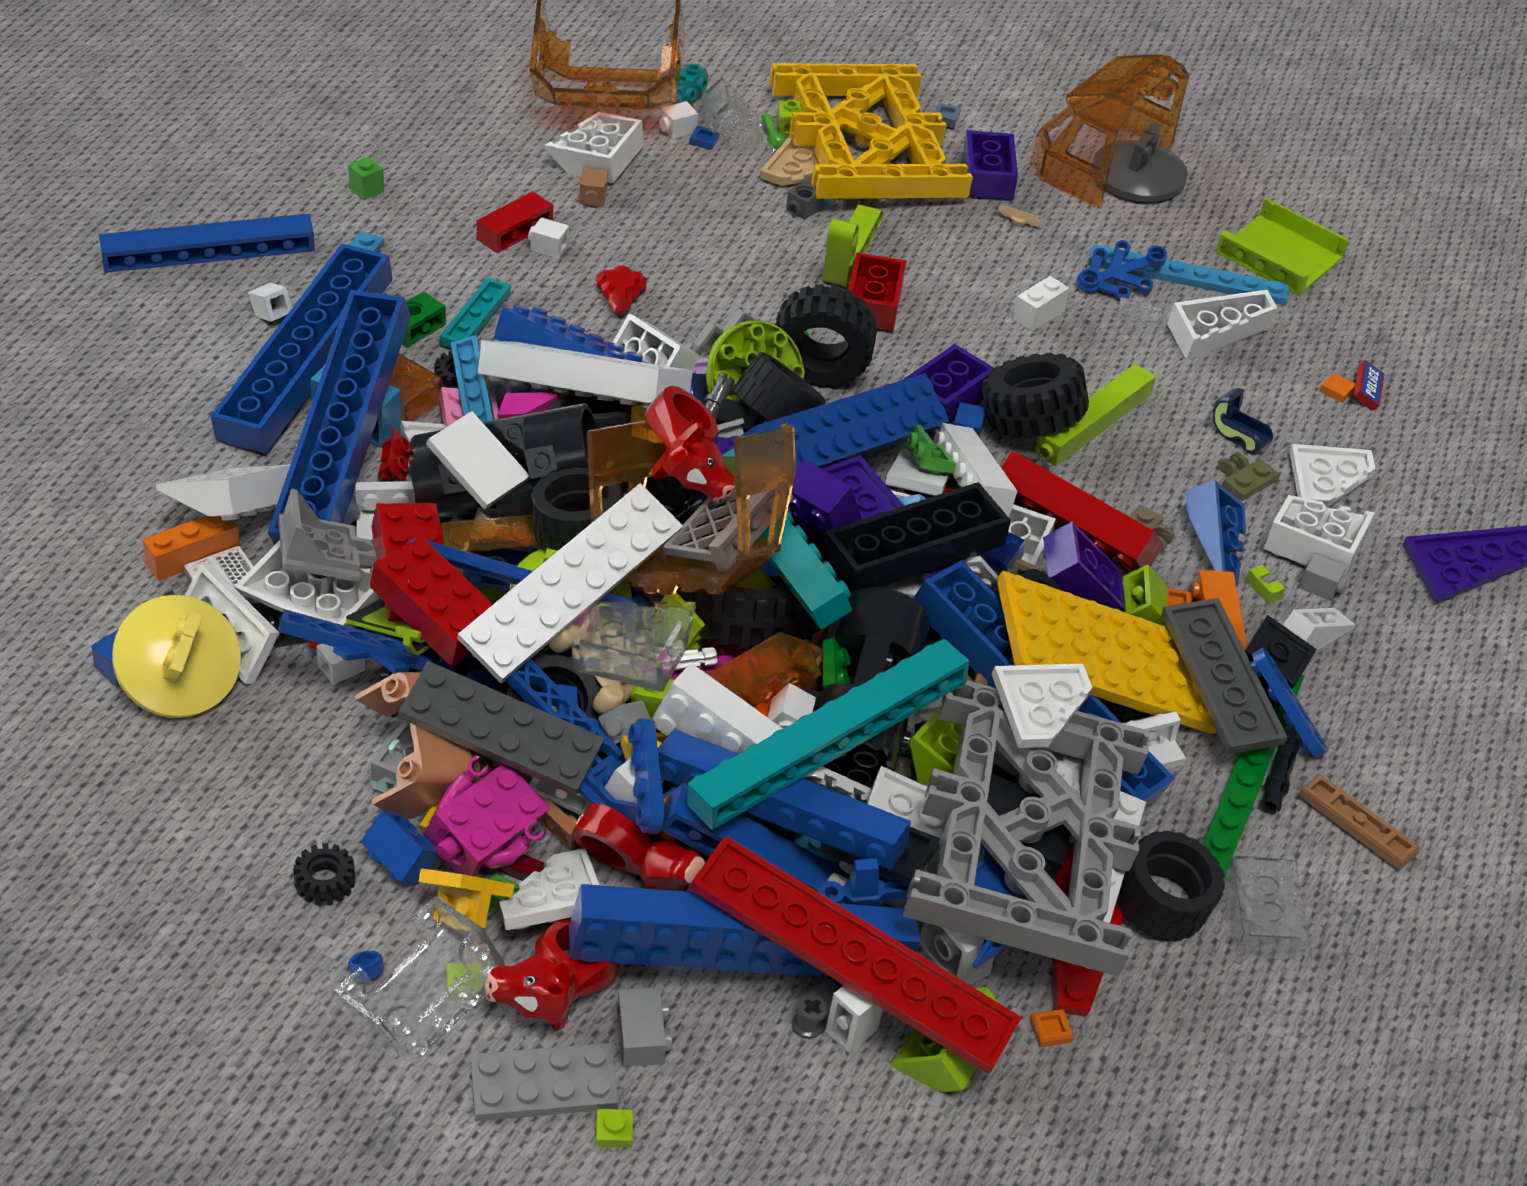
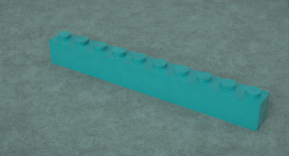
[687,639,969,830]

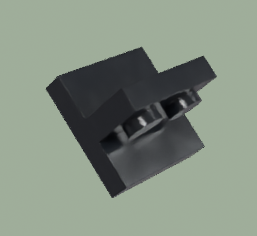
[1245,615,1317,689]

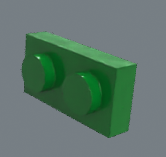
[823,637,850,689]

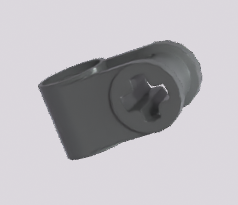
[792,976,842,1039]

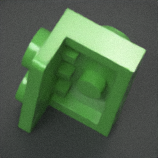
[906,424,956,475]

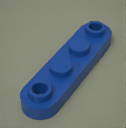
[1250,648,1328,758]
[628,718,664,834]

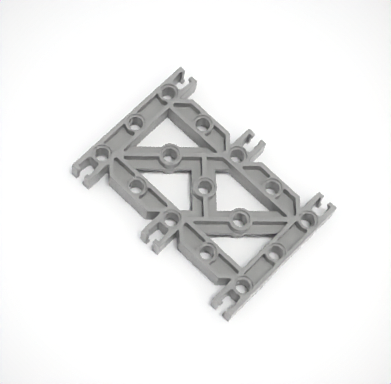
[903,680,1150,976]

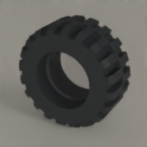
[775,284,877,387]
[982,353,1089,438]

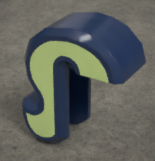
[1213,388,1274,453]

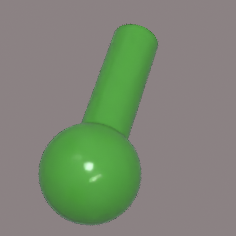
[761,113,786,149]

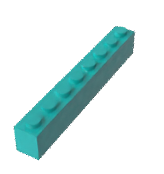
[722,449,852,630]

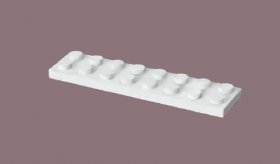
[457,483,683,683]

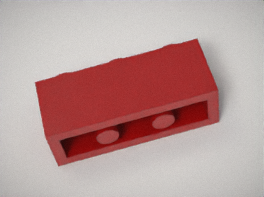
[476,191,553,253]

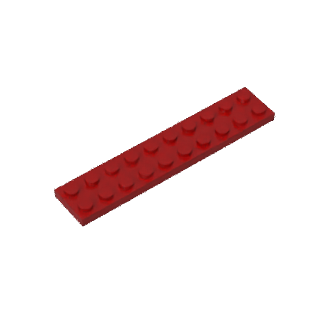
[689,835,1022,1074]

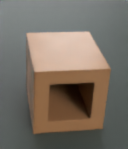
[579,168,608,207]

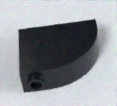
[987,773,1071,880]

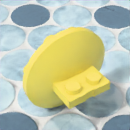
[112,595,241,718]

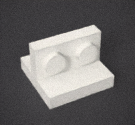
[1123,711,1186,769]

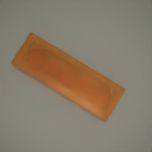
[441,515,536,552]

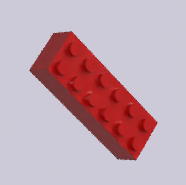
[1001,450,1163,572]

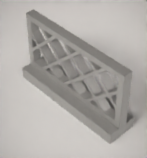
[662,472,793,572]

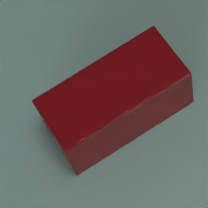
[497,854,544,881]

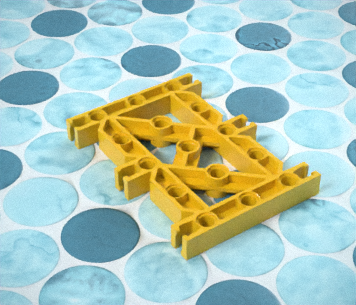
[769,63,973,199]

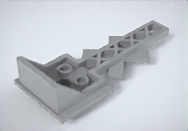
[278,489,463,582]

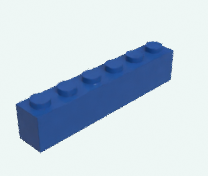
[661,783,850,904]

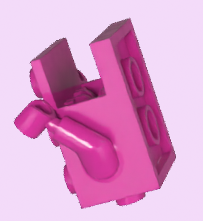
[423,756,550,877]

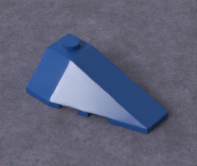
[1185,480,1246,587]

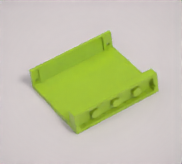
[1215,198,1349,296]

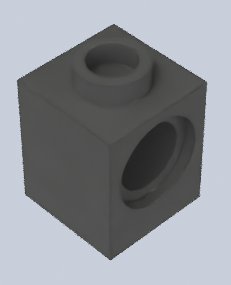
[786,179,825,220]

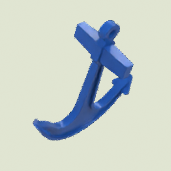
[818,843,1029,969]

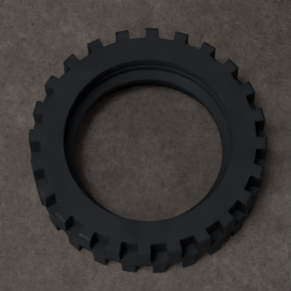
[664,528,825,649]

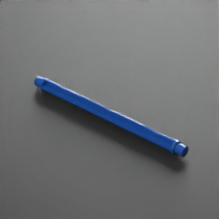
[409,538,646,619]

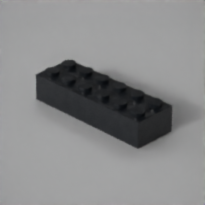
[821,482,1011,593]

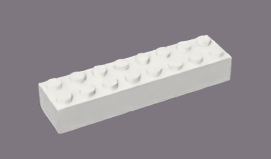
[478,340,693,408]

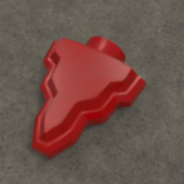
[596,265,648,316]

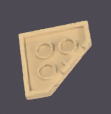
[760,136,856,186]

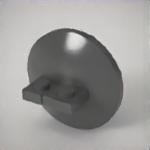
[1092,122,1188,203]

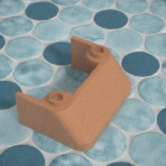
[355,672,480,819]

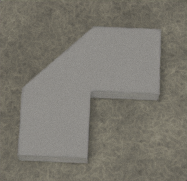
[694,308,756,353]

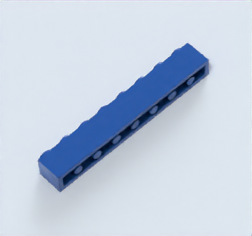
[99,214,315,273]
[658,729,911,870]

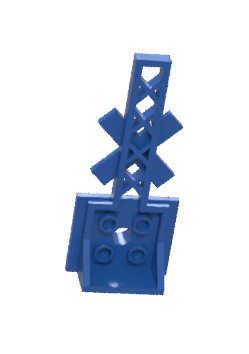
[279,609,501,692]
[505,659,679,827]

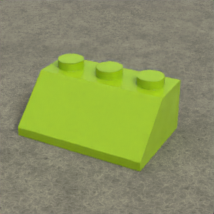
[909,707,963,786]
[890,987,999,1092]

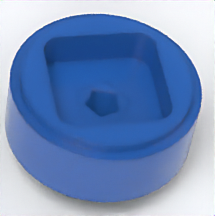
[348,951,385,980]

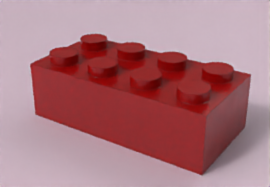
[371,503,444,621]
[370,536,493,667]

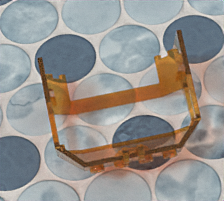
[529,0,685,113]
[1032,54,1190,209]
[587,418,796,595]

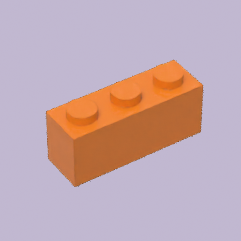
[142,515,240,581]

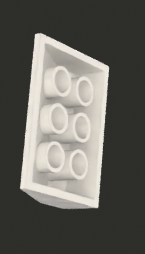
[156,464,291,521]
[234,540,381,628]

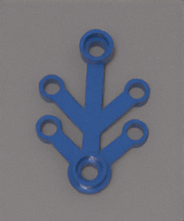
[1076,240,1167,302]

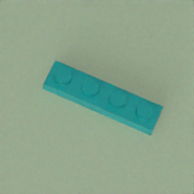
[440,277,511,348]

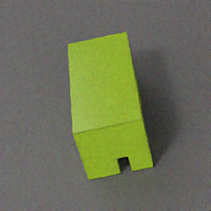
[1246,565,1285,604]

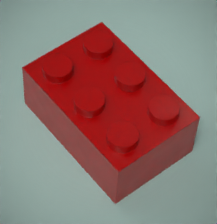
[848,252,907,331]

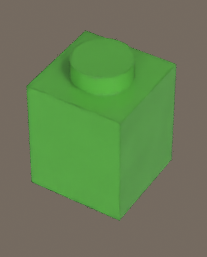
[348,157,384,201]

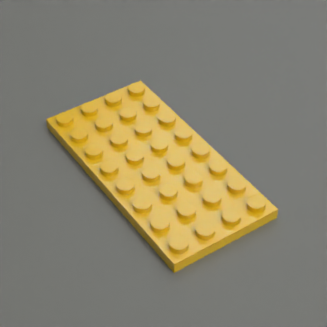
[996,571,1217,734]

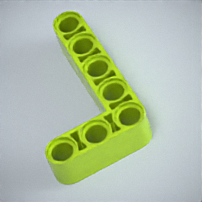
[822,204,883,288]

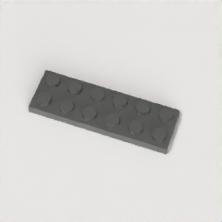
[1162,598,1287,754]
[398,661,604,796]

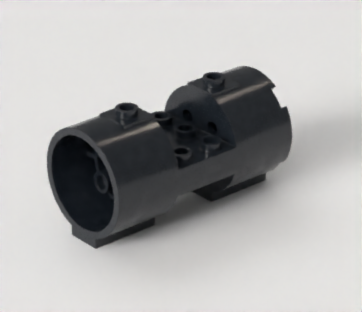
[409,403,605,520]
[810,587,930,788]

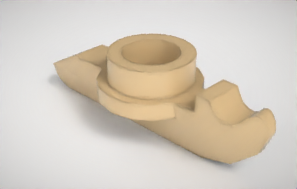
[998,204,1042,229]

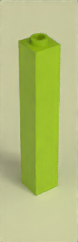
[1035,363,1156,466]

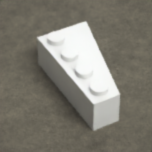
[1167,290,1277,360]

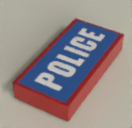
[1353,360,1385,410]

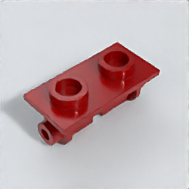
[377,428,411,482]

